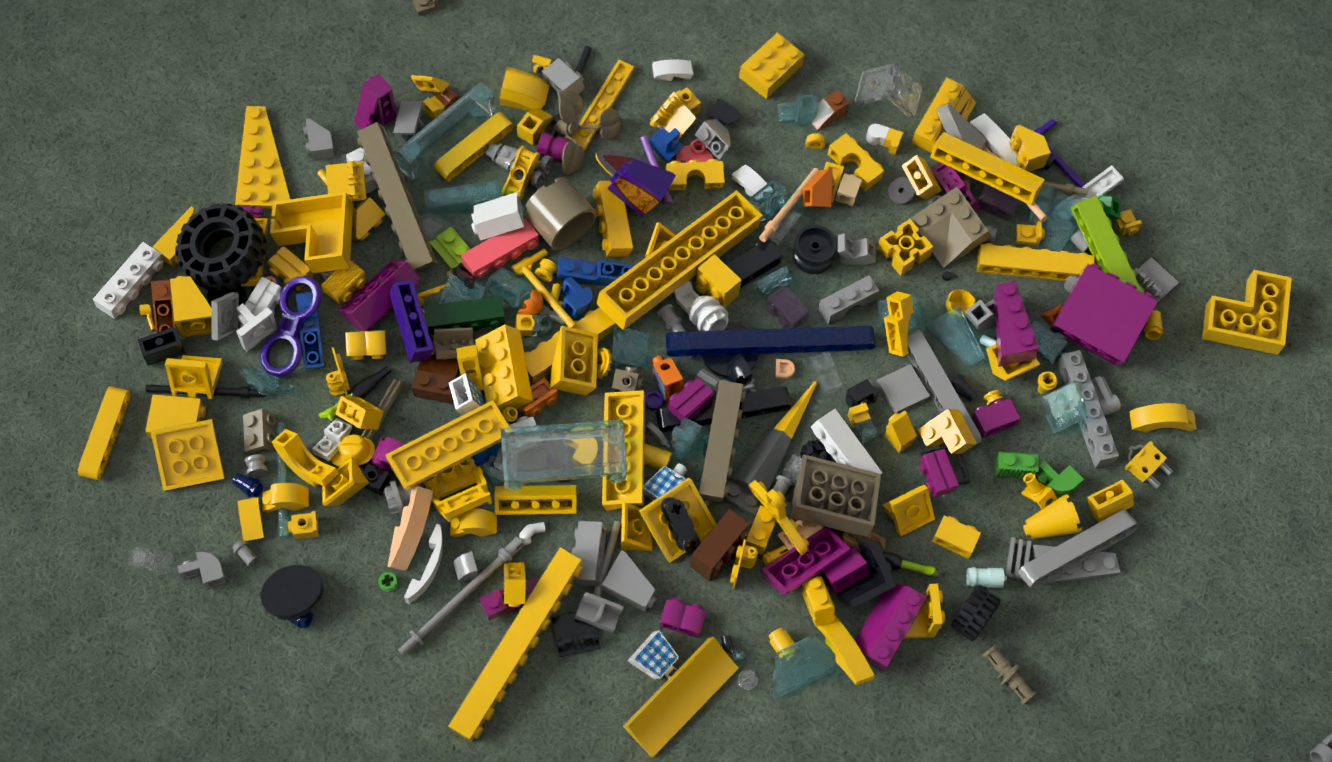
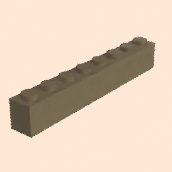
[357,122,438,273]

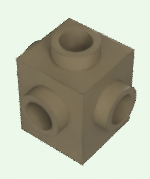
[612,366,644,392]

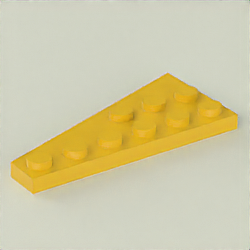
[235,106,290,209]

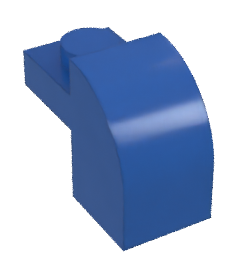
[649,127,684,160]
[561,276,593,321]

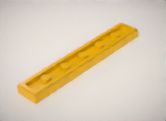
[569,60,635,151]

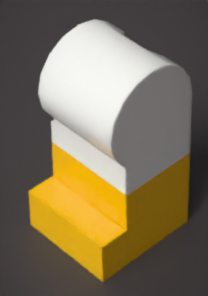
[866,124,903,155]

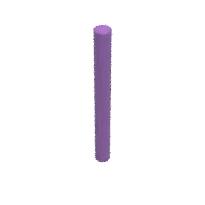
[640,135,673,205]

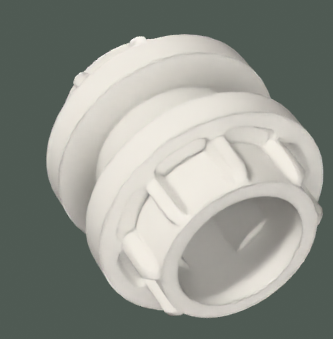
[689,295,729,336]

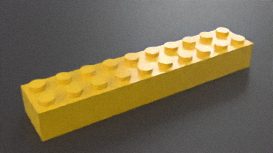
[597,190,763,330]

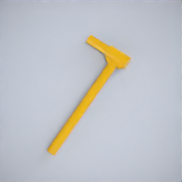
[511,249,577,329]

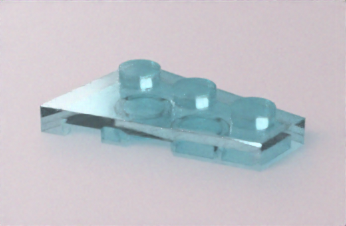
[1042,190,1078,252]
[925,306,986,367]

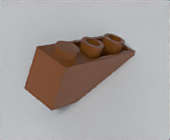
[151,280,176,333]

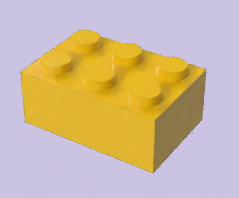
[739,33,805,99]

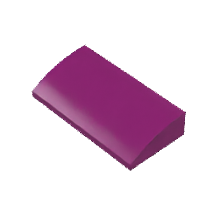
[761,527,851,596]

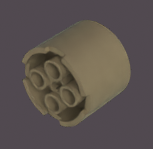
[523,177,597,251]

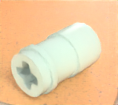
[966,567,1007,588]

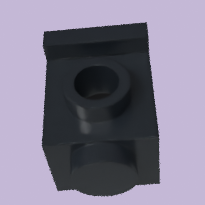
[845,379,878,408]
[361,464,391,495]

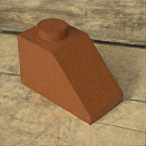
[806,90,849,131]

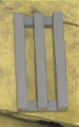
[1005,537,1032,581]

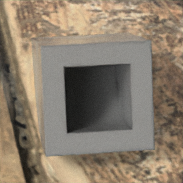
[453,551,478,583]

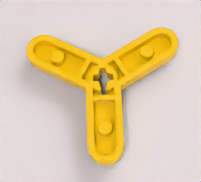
[748,480,810,555]

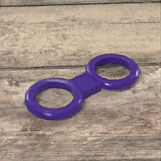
[260,276,322,377]

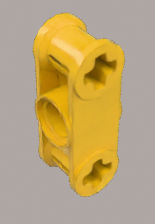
[501,145,540,201]

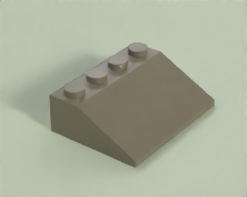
[789,454,881,537]

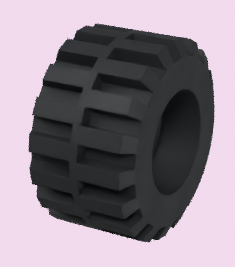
[951,585,1001,641]

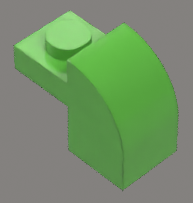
[1037,461,1084,498]

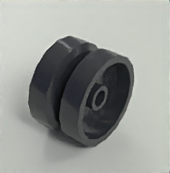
[793,225,837,274]

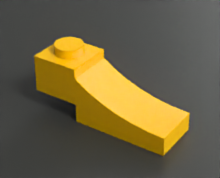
[884,291,914,357]

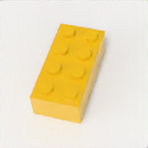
[475,325,533,413]

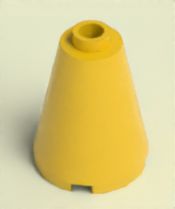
[1023,494,1082,539]

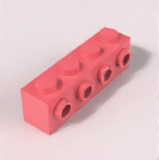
[461,218,539,280]

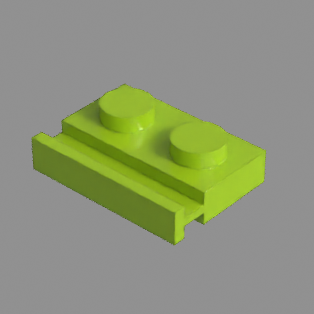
[429,227,470,271]

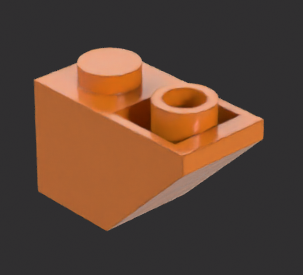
[802,169,834,208]

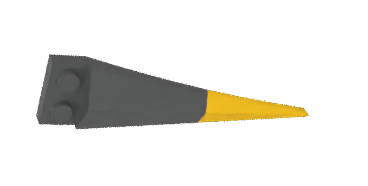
[723,381,817,518]

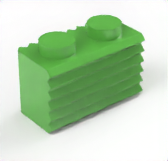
[995,451,1039,479]

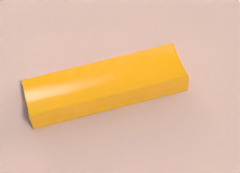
[602,390,645,511]
[623,637,739,757]

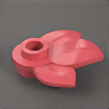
[676,139,714,163]

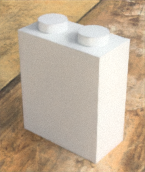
[471,192,524,241]

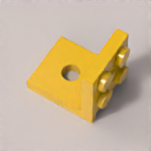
[165,355,223,399]
[904,584,945,639]

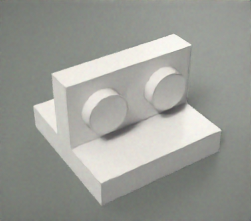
[236,303,278,352]

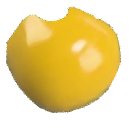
[946,289,976,319]

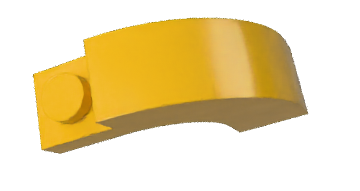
[272,429,339,487]

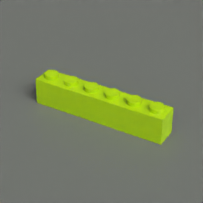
[1070,195,1144,293]

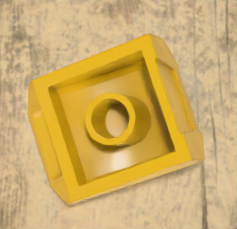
[500,67,550,111]

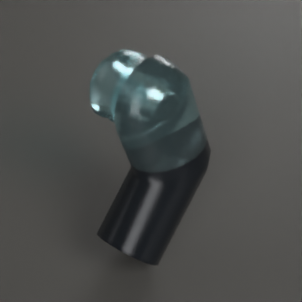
[721,636,746,662]

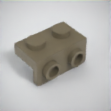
[433,328,474,360]
[243,409,276,454]

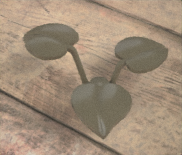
[556,91,621,176]

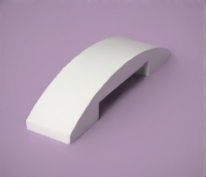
[404,524,443,604]

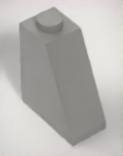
[602,550,657,613]

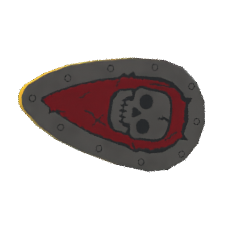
[595,149,650,176]

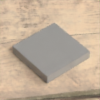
[212,292,239,340]
[876,364,930,413]

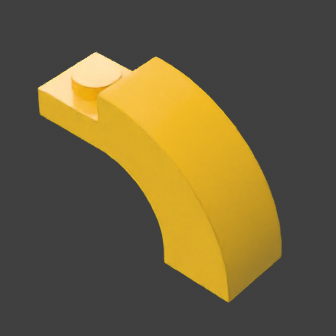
[1129,403,1197,432]

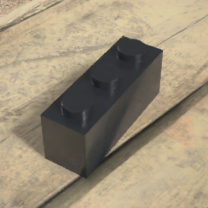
[724,238,782,288]

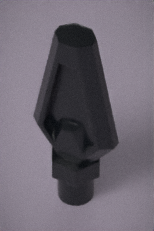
[456,264,476,289]

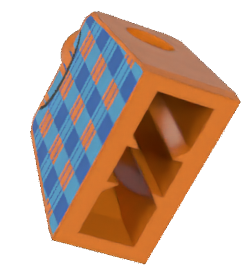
[652,355,683,405]

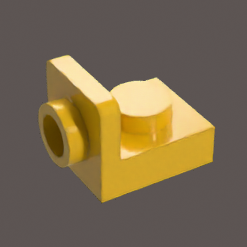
[1114,209,1142,236]
[1016,221,1045,246]

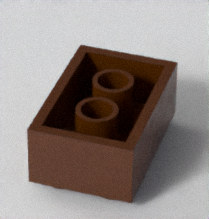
[690,509,749,581]

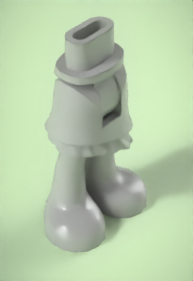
[485,143,553,188]

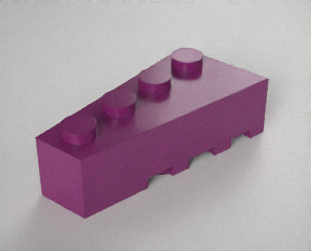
[993,281,1039,367]

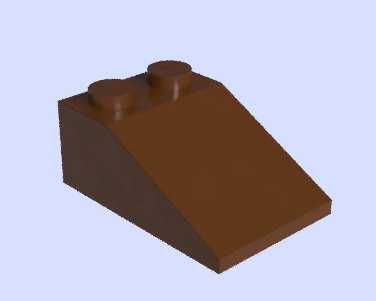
[412,353,460,404]

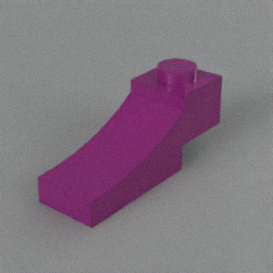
[931,163,981,212]
[479,576,538,621]

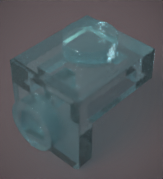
[482,455,509,486]

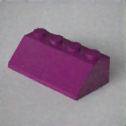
[337,260,420,331]
[855,583,927,672]

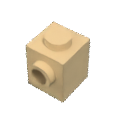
[835,173,862,207]

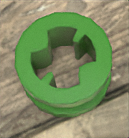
[378,572,398,592]

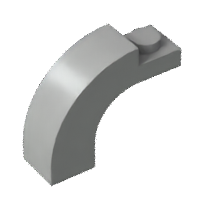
[965,299,996,331]

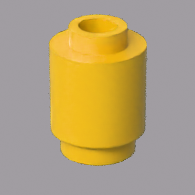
[768,627,797,660]

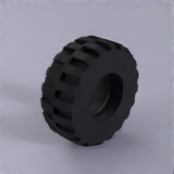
[175,203,267,292]

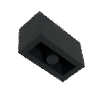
[137,326,186,366]

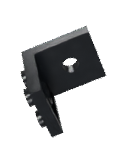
[836,536,896,608]

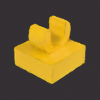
[532,55,554,73]

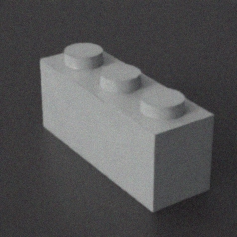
[572,521,607,586]

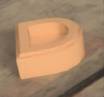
[775,359,795,380]

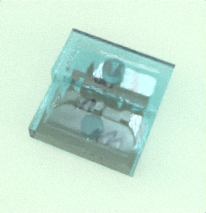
[1040,381,1088,434]

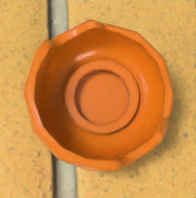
[518,289,544,318]

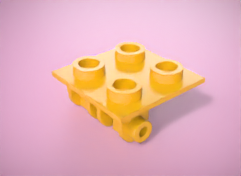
[650,92,697,139]
[326,161,367,201]
[326,347,350,396]
[730,539,758,590]

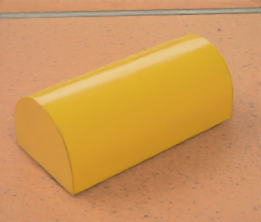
[644,443,672,470]

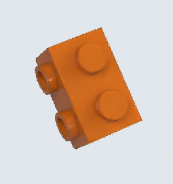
[518,377,558,418]

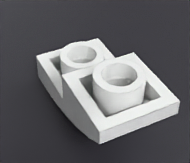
[652,60,693,81]
[731,164,772,201]
[312,418,352,462]

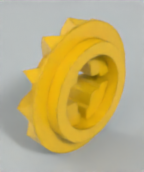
[597,348,613,379]

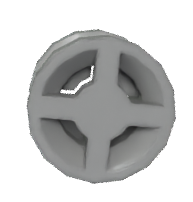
[245,454,268,477]

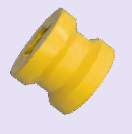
[535,259,558,282]

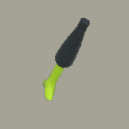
[319,366,391,421]
[857,550,938,577]

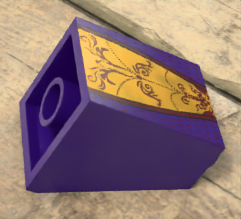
[607,159,676,217]

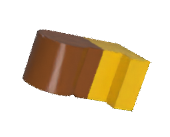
[423,86,460,121]

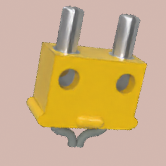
[1125,441,1173,488]

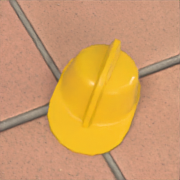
[331,434,375,467]

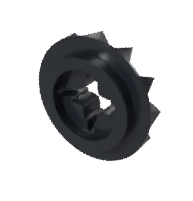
[800,439,832,461]

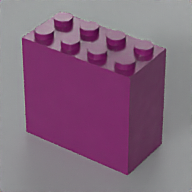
[1049,263,1158,367]

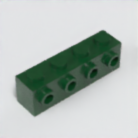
[424,296,505,335]

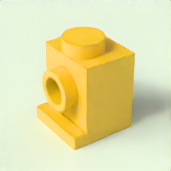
[288,511,319,539]

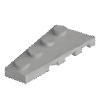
[1032,545,1120,584]

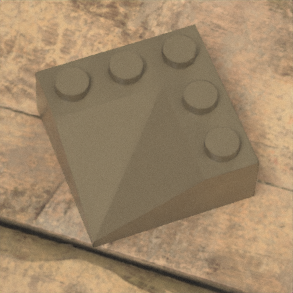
[910,187,992,269]

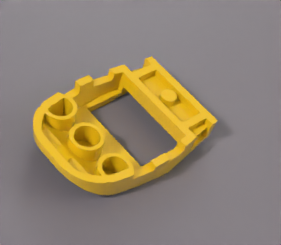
[423,457,492,522]

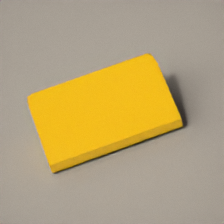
[411,75,450,92]

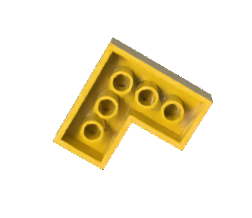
[1202,270,1292,355]

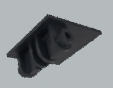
[551,612,600,657]

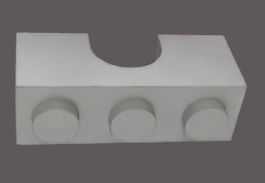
[818,275,879,325]

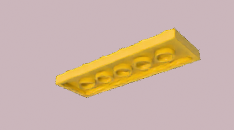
[386,400,513,491]

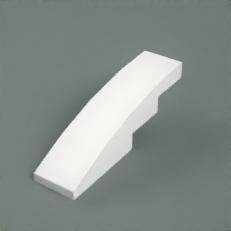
[970,113,1017,166]

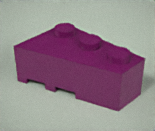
[354,74,397,130]

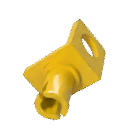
[1021,473,1057,510]

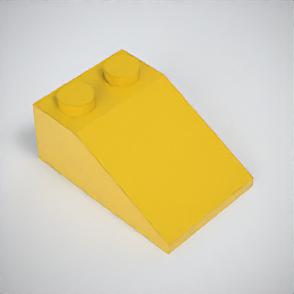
[550,326,598,396]

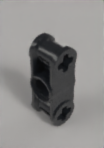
[661,497,701,554]

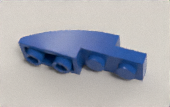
[557,257,635,286]
[296,292,324,369]

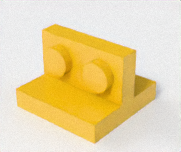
[883,485,935,536]

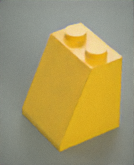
[170,276,212,337]

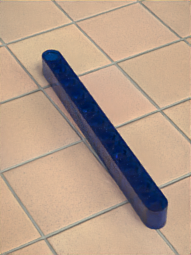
[665,326,876,357]

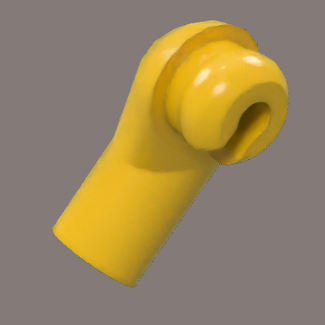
[550,283,563,309]

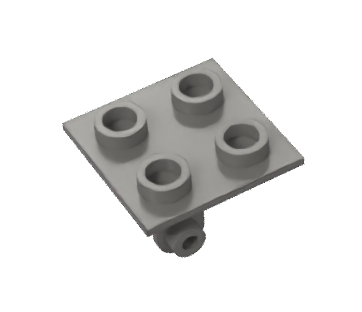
[1134,257,1179,302]

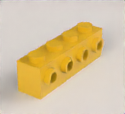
[593,181,633,257]
[495,485,576,515]

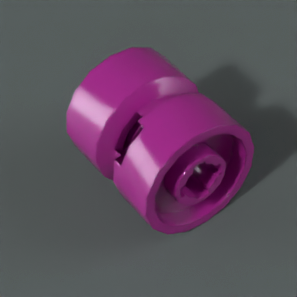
[537,132,569,162]

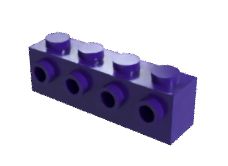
[389,280,434,363]

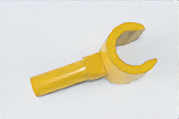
[140,304,155,331]

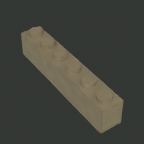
[699,380,746,503]

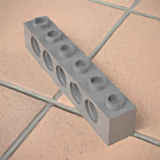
[1057,350,1119,468]

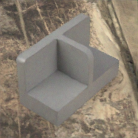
[393,101,424,143]
[574,592,624,633]

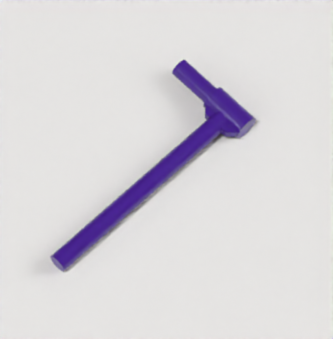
[1034,119,1086,188]

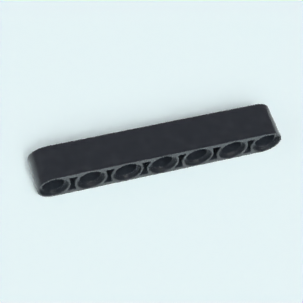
[655,387,792,433]

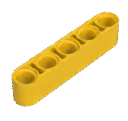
[433,112,514,181]
[78,386,131,480]

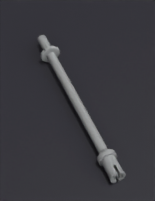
[398,537,525,656]

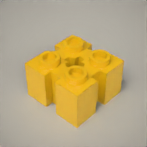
[877,219,933,276]

